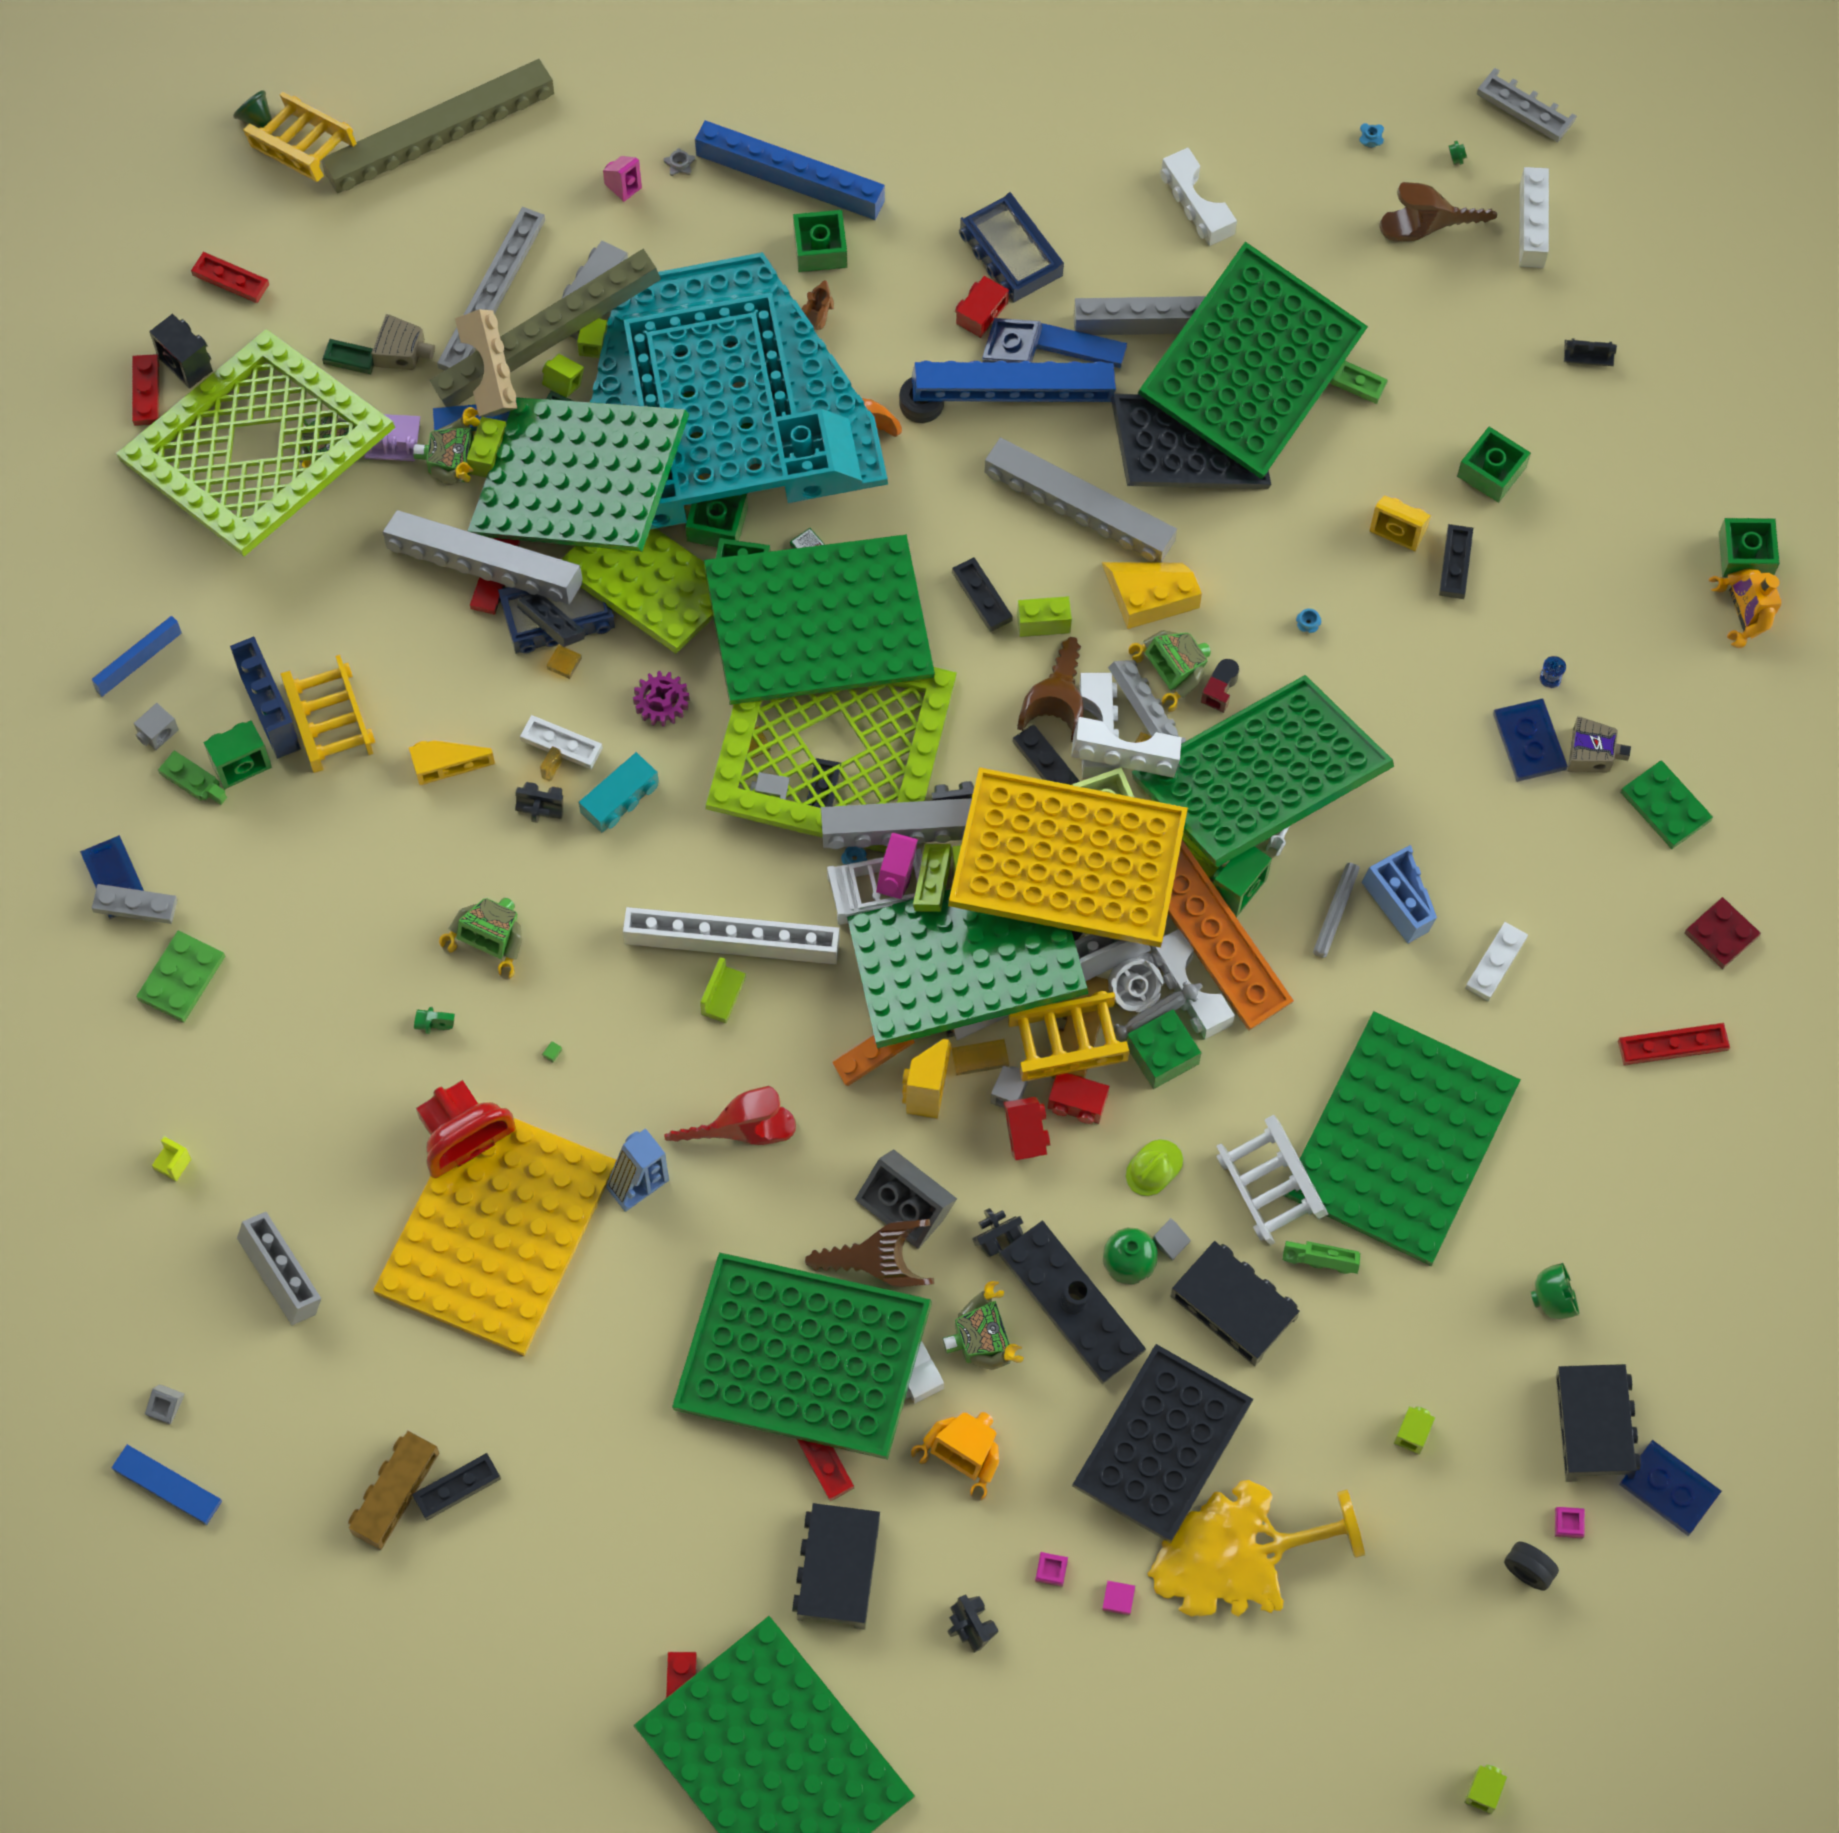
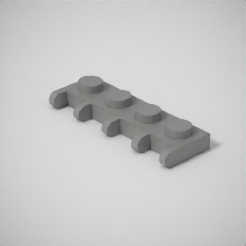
[1477,68,1577,142]
[1108,660,1186,744]

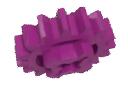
[633,671,690,727]

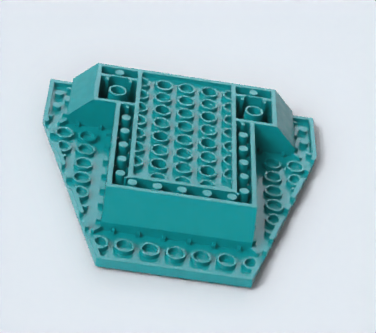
[590,252,888,529]

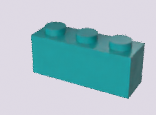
[579,752,659,833]

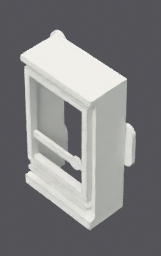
[827,849,922,925]

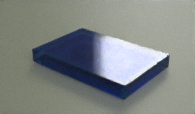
[1493,698,1568,782]
[1619,1439,1722,1536]

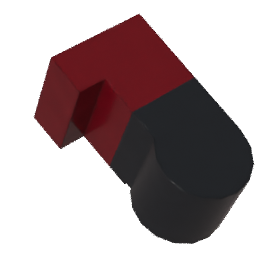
[1201,659,1239,713]

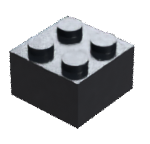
[149,313,213,389]

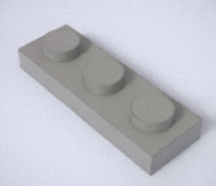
[92,884,177,924]

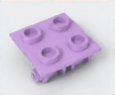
[364,414,421,461]

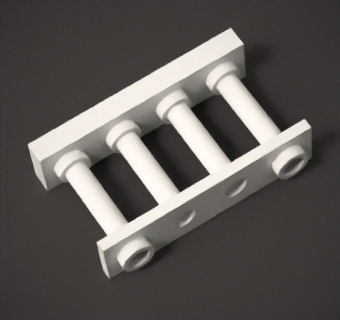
[1216,1115,1328,1245]

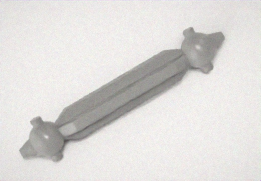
[1114,981,1203,1042]

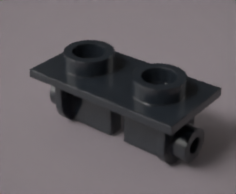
[1564,338,1617,367]

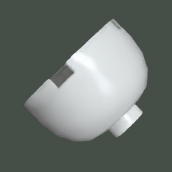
[1108,957,1163,1012]

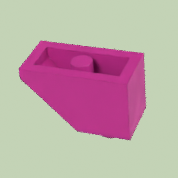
[603,156,642,202]
[876,832,918,899]

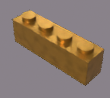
[1052,976,1109,1079]
[348,1430,440,1550]

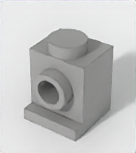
[750,772,790,800]

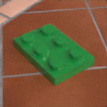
[1620,760,1713,849]

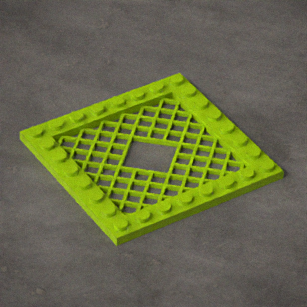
[116,329,396,557]
[705,667,957,853]

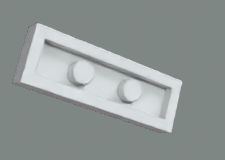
[520,715,603,770]
[1465,922,1528,1001]

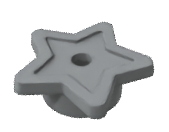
[664,148,695,176]

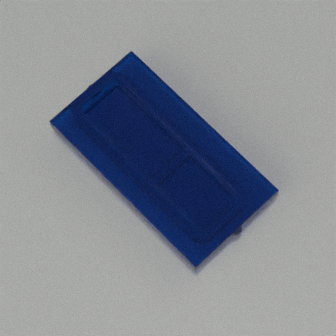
[80,835,144,919]

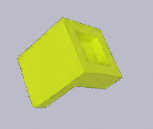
[152,1136,191,1182]

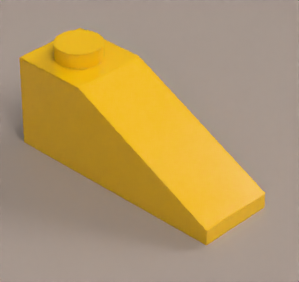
[408,740,495,786]

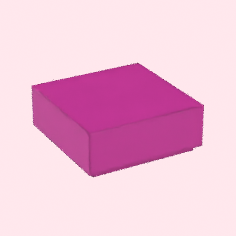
[1555,1507,1585,1539]
[1035,1552,1068,1587]
[1102,1580,1135,1615]

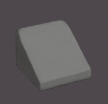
[1153,1218,1191,1261]
[145,1385,184,1424]

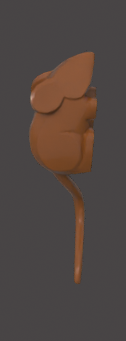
[802,280,834,330]

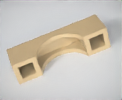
[455,309,517,417]

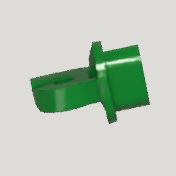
[414,1007,455,1034]

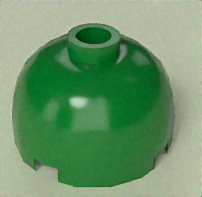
[1103,1227,1158,1284]
[1531,1263,1579,1320]

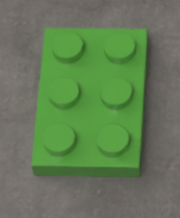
[136,930,226,1023]

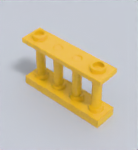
[243,92,357,182]
[280,655,376,773]
[1008,991,1129,1082]

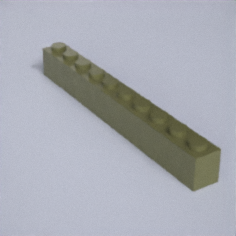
[322,59,554,194]
[430,248,661,407]

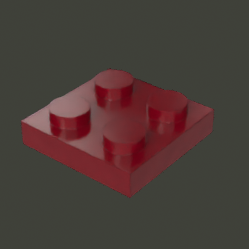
[1684,897,1761,970]

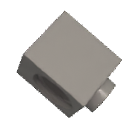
[134,703,179,750]
[991,1066,1028,1108]

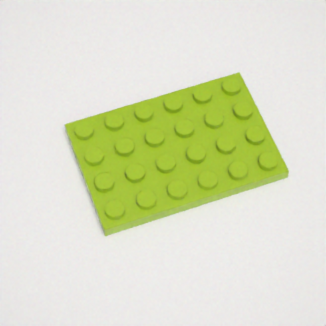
[561,528,713,654]

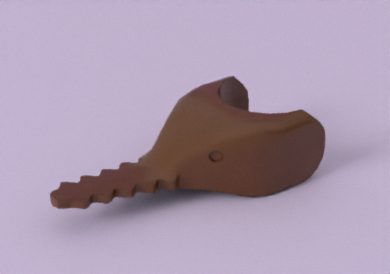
[1379,182,1497,241]
[1017,637,1084,742]
[805,1219,935,1287]

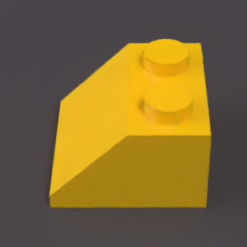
[1369,495,1431,552]

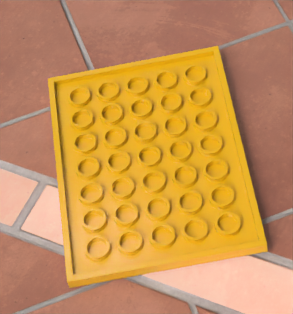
[948,767,1188,948]
[373,1103,616,1356]

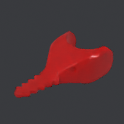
[664,1086,796,1145]

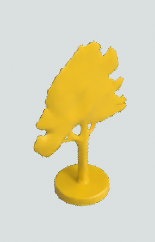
[1147,1480,1365,1617]

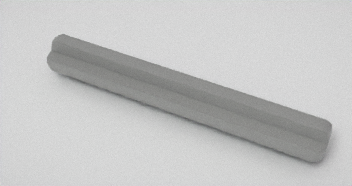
[1313,862,1360,958]

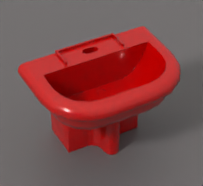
[416,1080,516,1178]

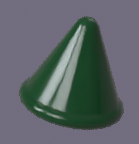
[233,90,272,128]

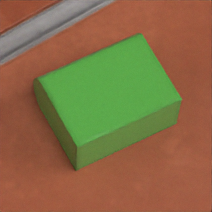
[542,1041,562,1062]

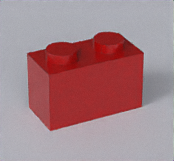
[955,276,1009,338]
[1047,1073,1110,1124]
[1003,1097,1051,1161]

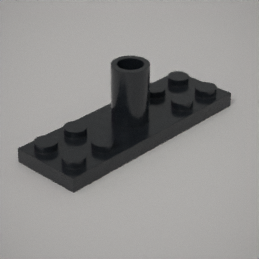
[999,1220,1146,1385]

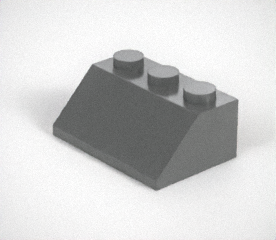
[855,1149,957,1249]

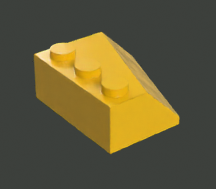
[1102,562,1202,629]
[902,1039,952,1119]

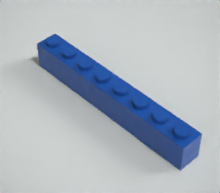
[695,120,885,220]
[912,360,1116,402]

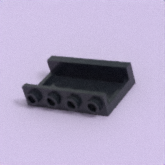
[1170,1241,1300,1366]
[1556,1364,1641,1482]
[792,1503,880,1630]

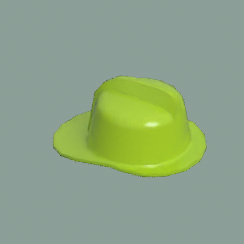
[1125,1139,1183,1196]

